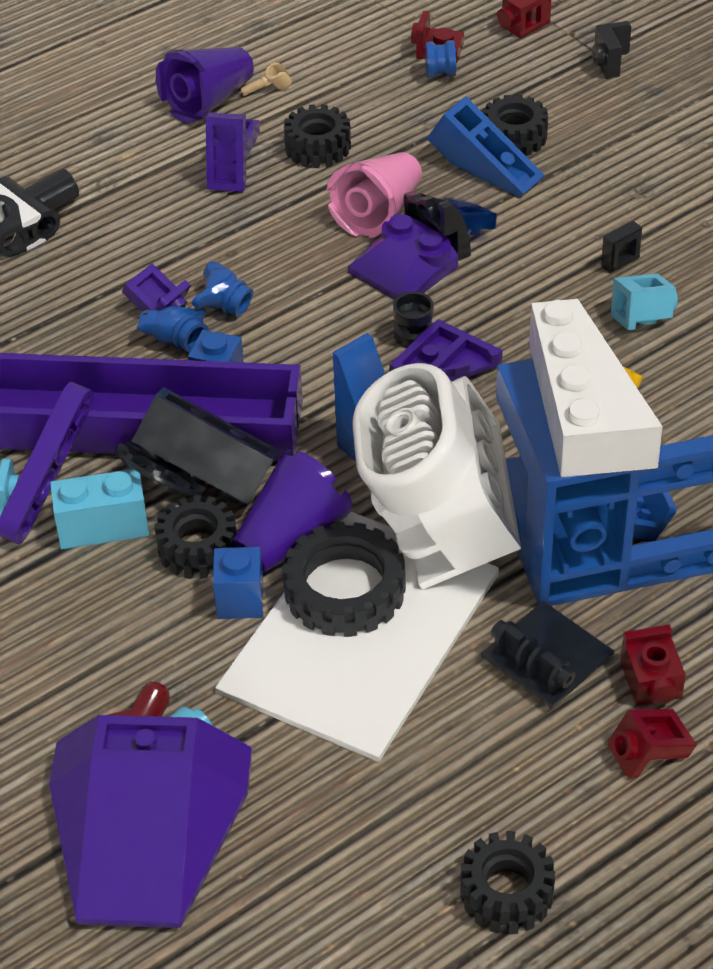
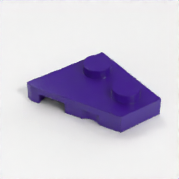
[389,319,503,382]

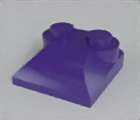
[348,214,458,300]

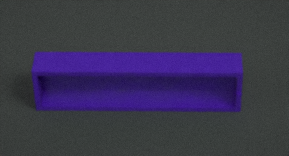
[0,353,303,461]

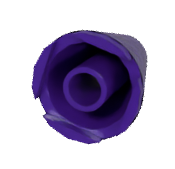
[155,47,254,122]
[232,450,353,573]

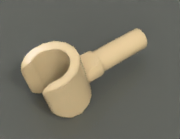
[240,62,292,96]

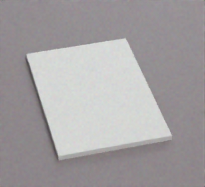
[215,512,499,762]

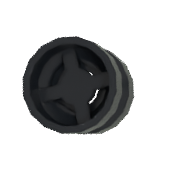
[393,292,434,348]

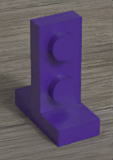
[205,112,260,192]

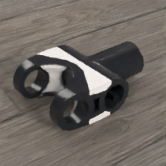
[0,168,79,257]

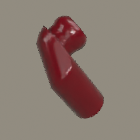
[108,681,170,717]

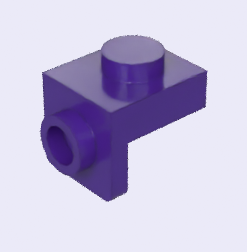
[122,263,191,312]

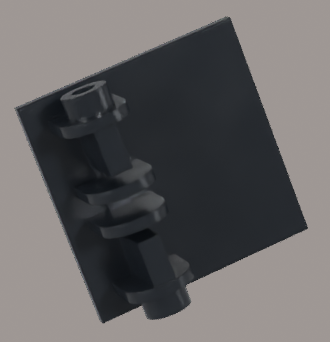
[481,601,615,708]

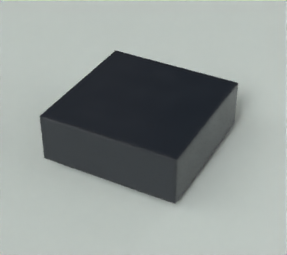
[601,221,642,273]

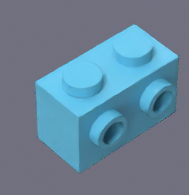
[50,469,149,550]

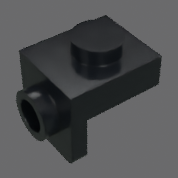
[592,21,632,79]

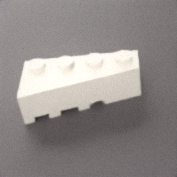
[529,299,663,477]

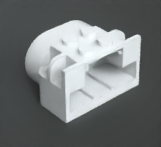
[352,363,521,590]

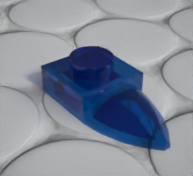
[442,197,497,236]

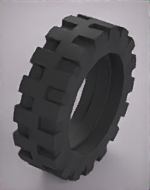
[282,522,406,637]

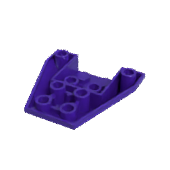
[49,715,252,928]

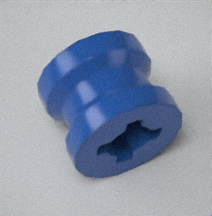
[425,40,456,78]

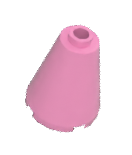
[326,152,422,238]

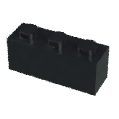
[132,387,279,505]

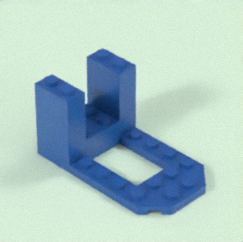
[496,358,713,606]

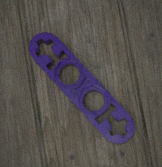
[0,382,94,544]

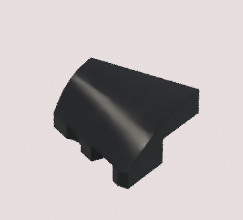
[404,191,471,261]

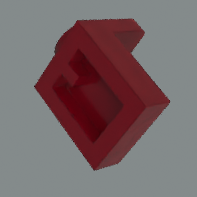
[411,11,464,63]
[607,709,697,778]

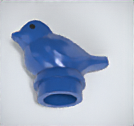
[192,261,253,317]
[137,306,209,353]

